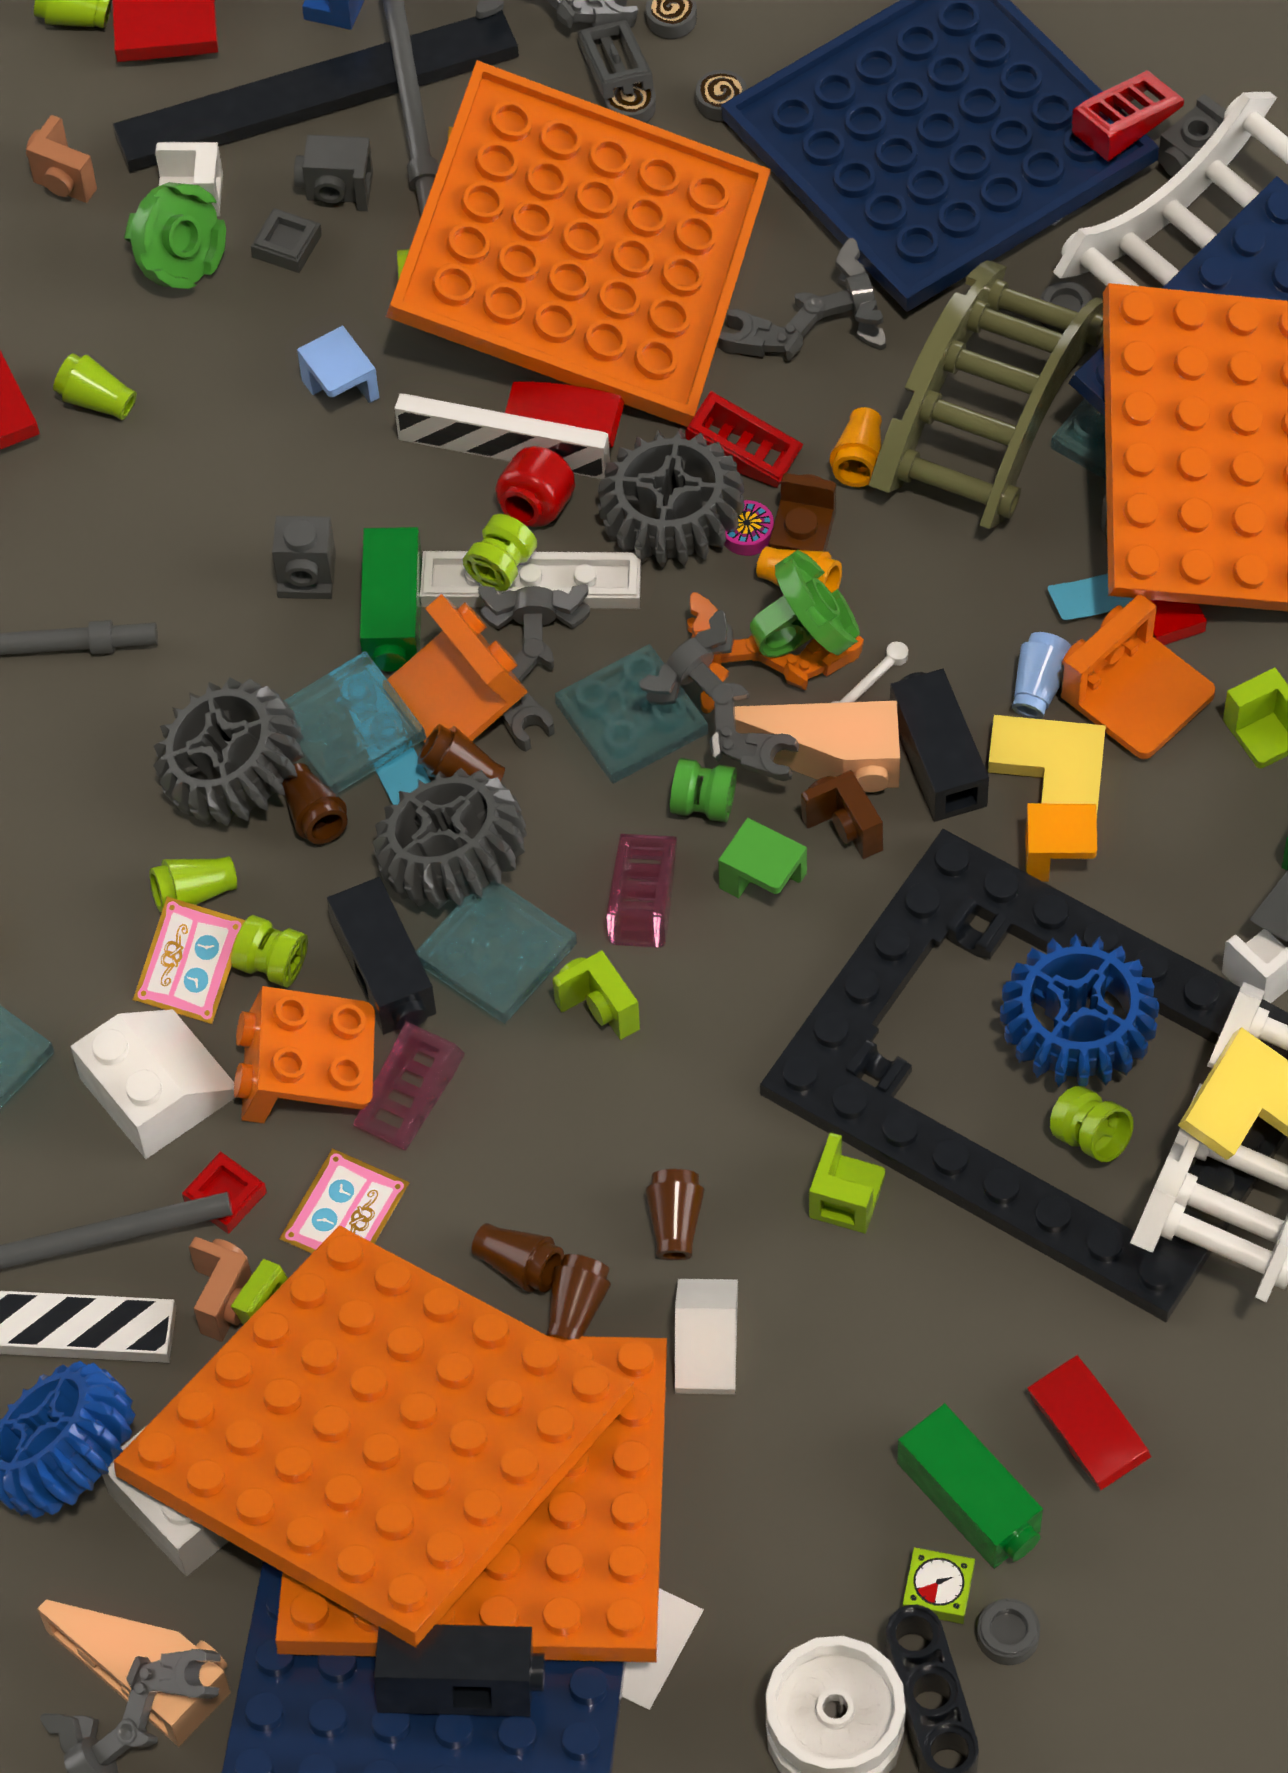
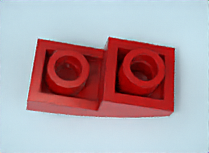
[505,381,625,448]
[1027,1355,1152,1490]

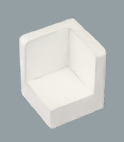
[155,142,223,216]
[1222,929,1288,1003]

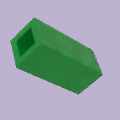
[360,527,422,672]
[897,1403,1043,1569]

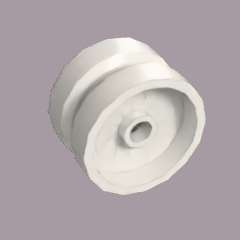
[765,1636,906,1773]

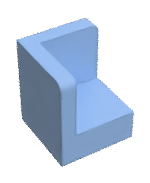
[297,325,379,403]

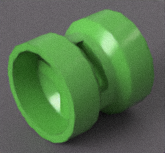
[670,758,737,823]

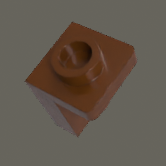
[769,473,836,552]
[801,770,883,859]

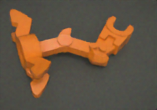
[686,592,864,714]

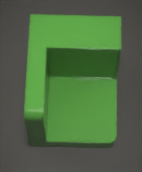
[718,818,807,898]

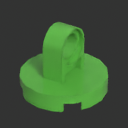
[123,182,226,289]
[750,550,860,657]

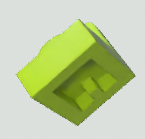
[553,950,640,1040]

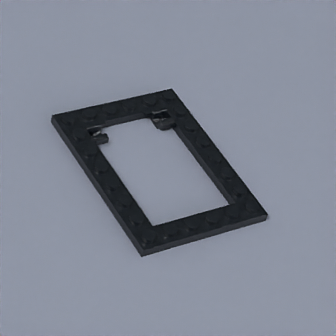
[760,829,1288,1322]

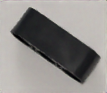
[885,1604,979,1773]

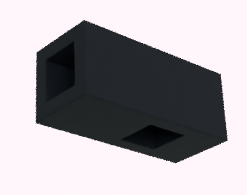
[890,669,989,822]
[327,877,436,1035]
[374,1624,545,1717]

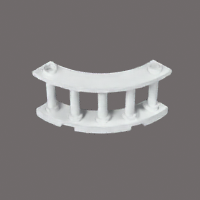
[1053,92,1288,286]
[1130,982,1288,1302]

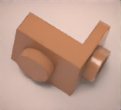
[26,115,97,203]
[189,1237,252,1342]

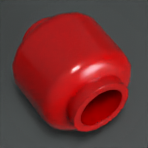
[495,446,576,527]

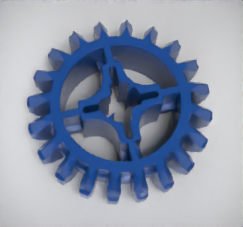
[1000,934,1159,1087]
[0,1361,136,1518]

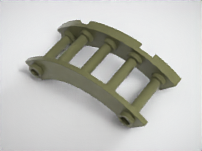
[869,260,1103,529]

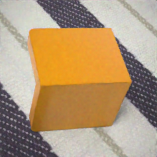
[1025,803,1097,882]

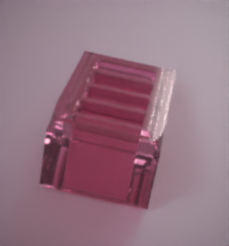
[607,834,677,947]
[353,1021,465,1151]

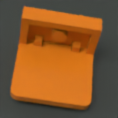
[384,594,528,742]
[1061,595,1215,759]
[234,986,375,1124]

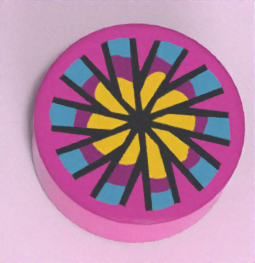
[724,500,774,556]

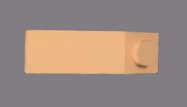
[735,701,900,792]
[37,1600,231,1747]

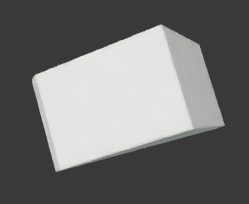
[675,1279,738,1395]

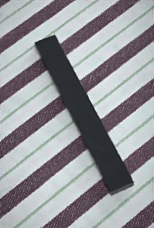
[113,10,519,172]

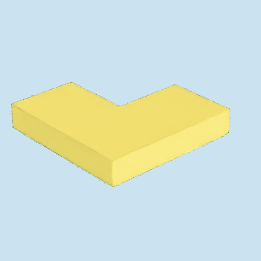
[988,715,1106,812]
[1178,1027,1288,1160]

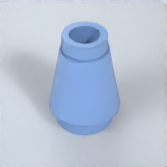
[1012,632,1072,719]

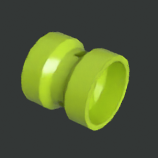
[463,514,537,592]
[231,915,308,988]
[1050,1086,1134,1162]

